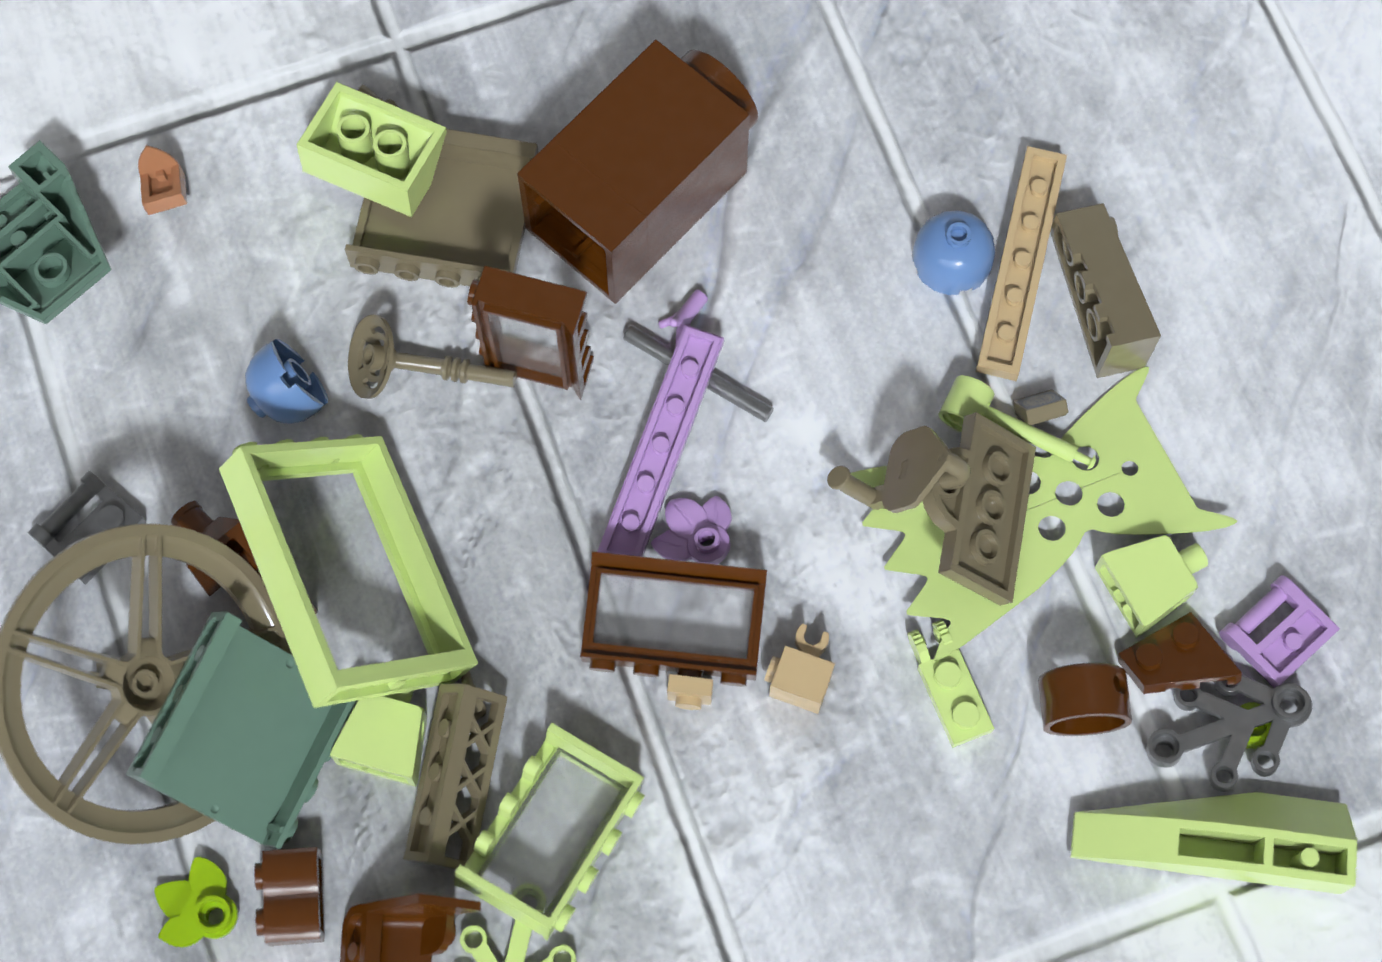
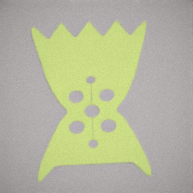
[851,367,1237,660]

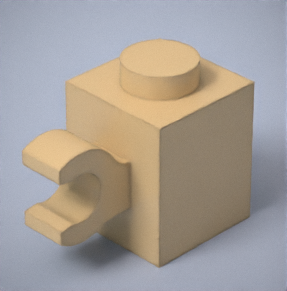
[764,624,835,714]

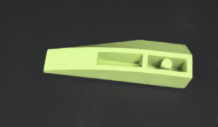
[1070,792,1357,894]

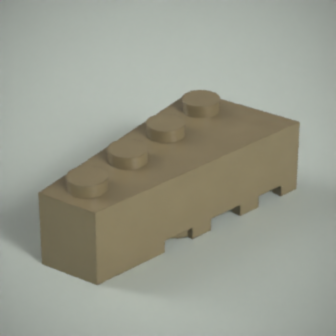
[1050,203,1161,378]

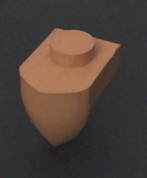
[138,145,187,215]

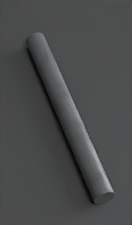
[623,325,774,422]

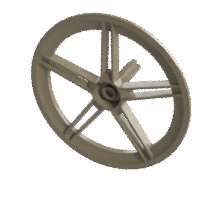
[0,524,292,845]

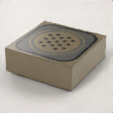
[1013,389,1069,426]

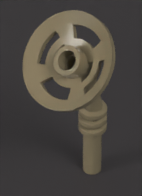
[348,314,517,399]

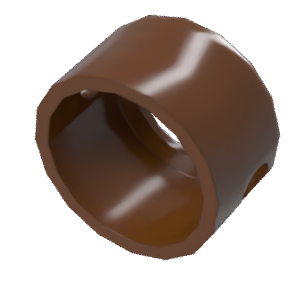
[1038,663,1132,736]

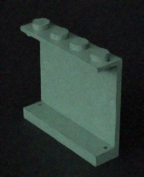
[126,612,358,850]

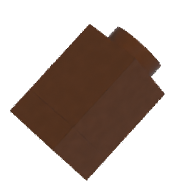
[517,39,758,304]

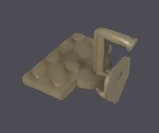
[827,412,1036,606]

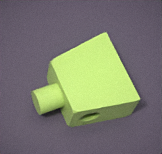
[1095,535,1208,638]
[330,690,427,787]

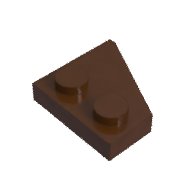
[1118,612,1242,694]

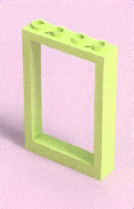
[219,434,478,708]

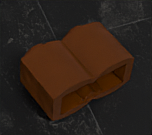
[254,847,325,946]

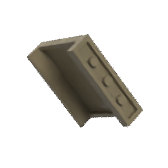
[345,129,539,288]

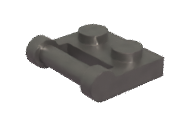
[27,471,146,585]

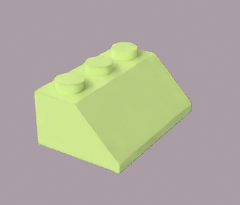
[296,82,447,217]

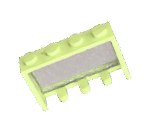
[454,723,645,941]

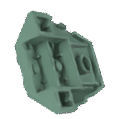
[0,141,112,324]

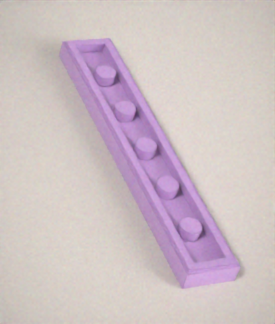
[597,324,724,557]

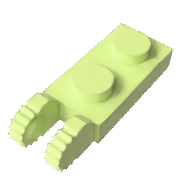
[907,620,995,748]

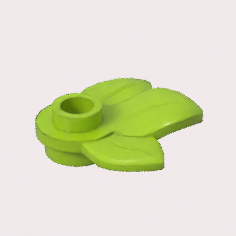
[154,857,238,948]

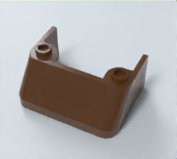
[340,893,481,962]

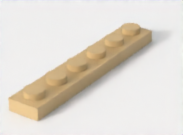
[975,146,1067,381]

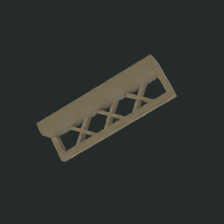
[403,684,508,870]

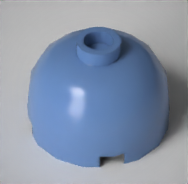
[912,210,995,295]
[245,339,328,424]

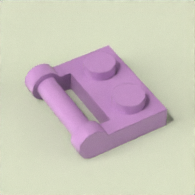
[1219,575,1340,688]

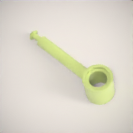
[938,375,1096,470]

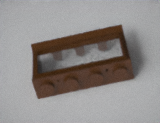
[467,266,594,401]
[580,551,767,687]

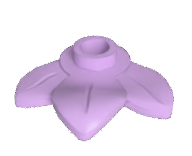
[651,496,732,565]

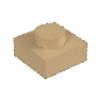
[667,674,713,710]

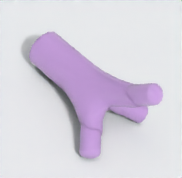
[658,290,708,346]

